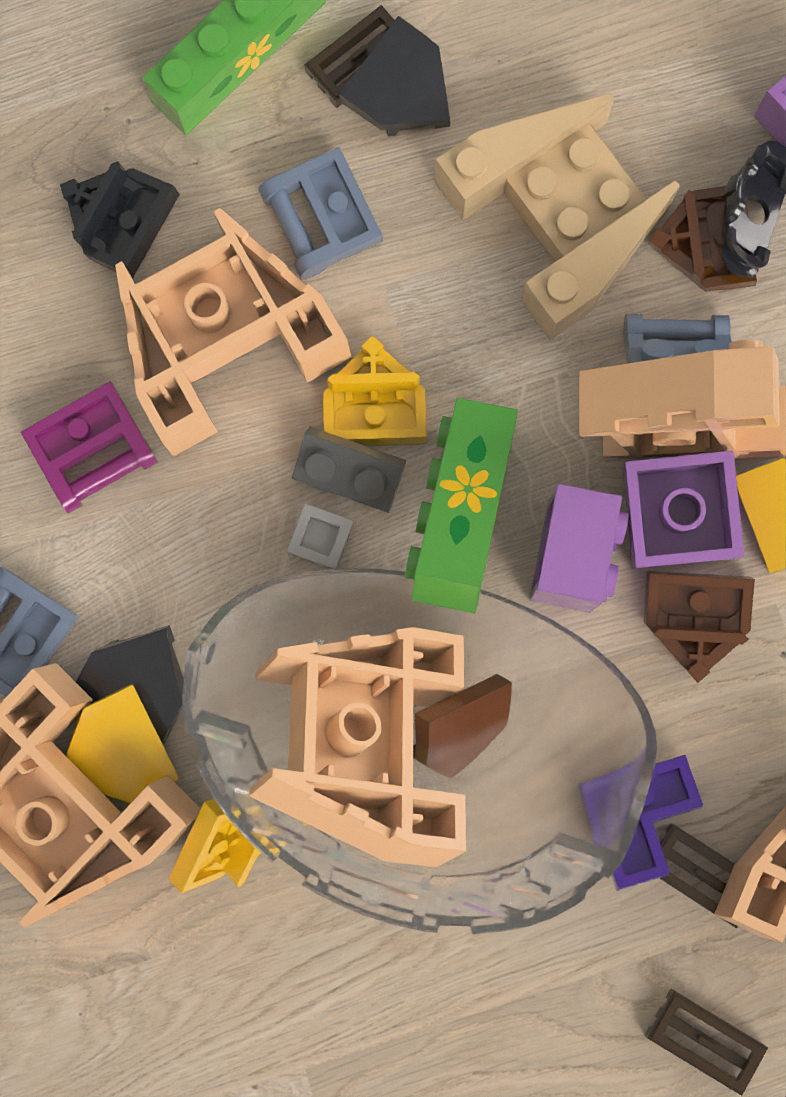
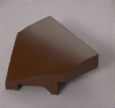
[648,186,757,291]
[644,571,755,683]
[413,674,512,779]

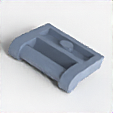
[258,147,383,279]
[623,314,732,364]
[0,566,80,697]

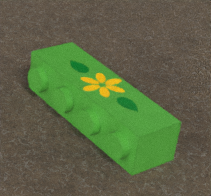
[142,0,326,136]
[405,398,518,614]

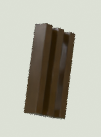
[304,5,395,108]
[659,823,738,928]
[645,988,768,1096]

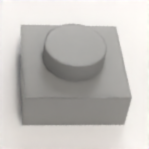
[286,503,354,571]

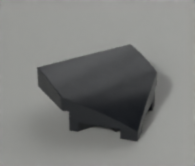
[339,16,451,137]
[60,161,180,279]
[76,625,191,744]

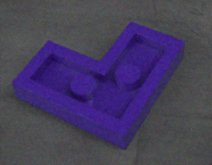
[583,755,703,891]

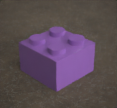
[622,450,744,569]
[529,484,628,613]

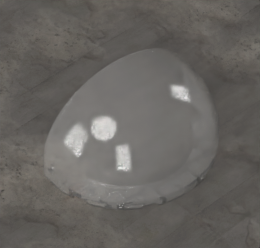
[182,568,657,935]

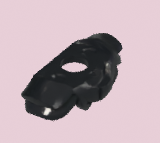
[721,140,786,278]

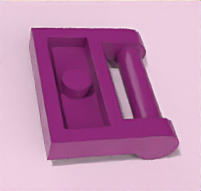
[20,381,158,514]

